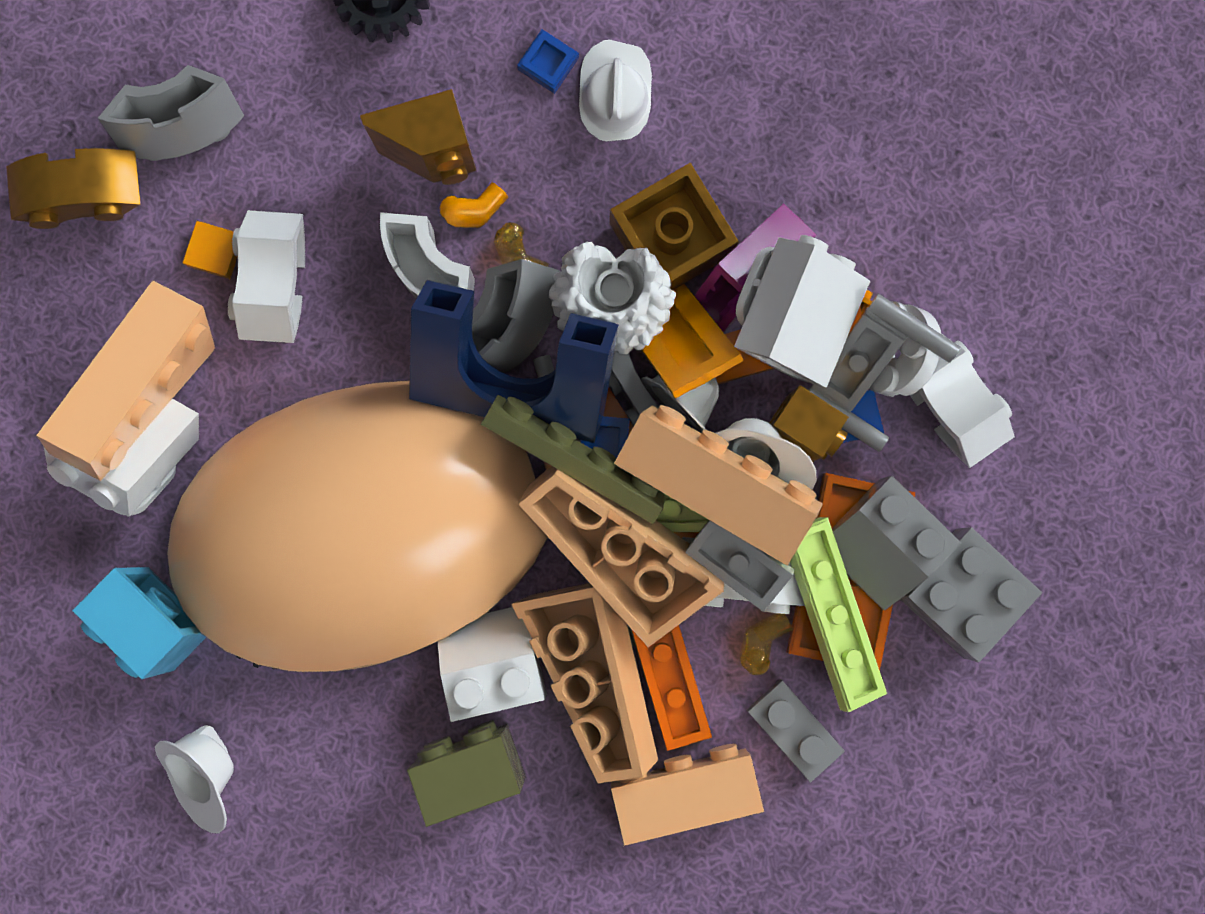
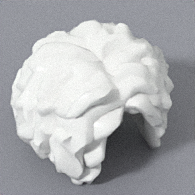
[549,242,676,354]

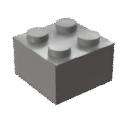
[900,527,1043,663]

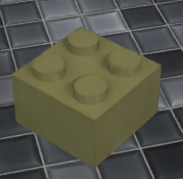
[407,720,526,827]

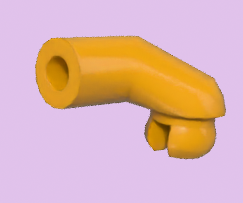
[439,182,509,228]

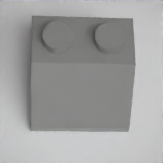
[832,476,962,610]

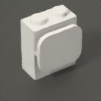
[734,235,870,388]
[44,399,199,517]

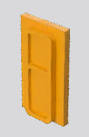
[641,284,743,399]

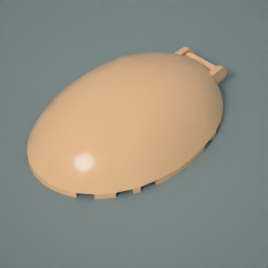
[167,381,551,672]

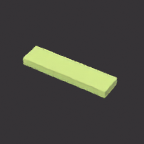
[790,517,887,712]

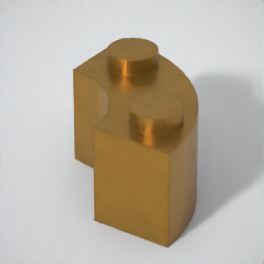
[6,148,140,229]

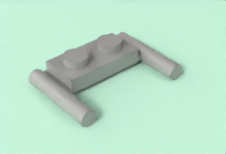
[809,293,961,452]

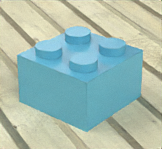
[72,567,206,679]

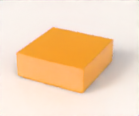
[183,220,238,279]

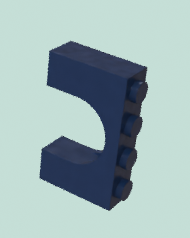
[409,280,619,443]

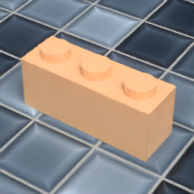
[611,744,764,846]

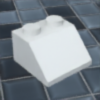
[438,607,547,722]

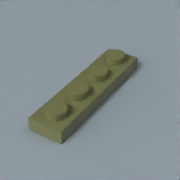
[481,395,664,524]

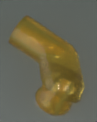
[494,222,549,267]
[740,613,793,676]

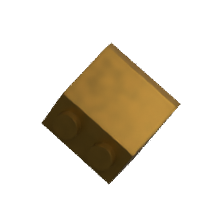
[360,89,476,185]

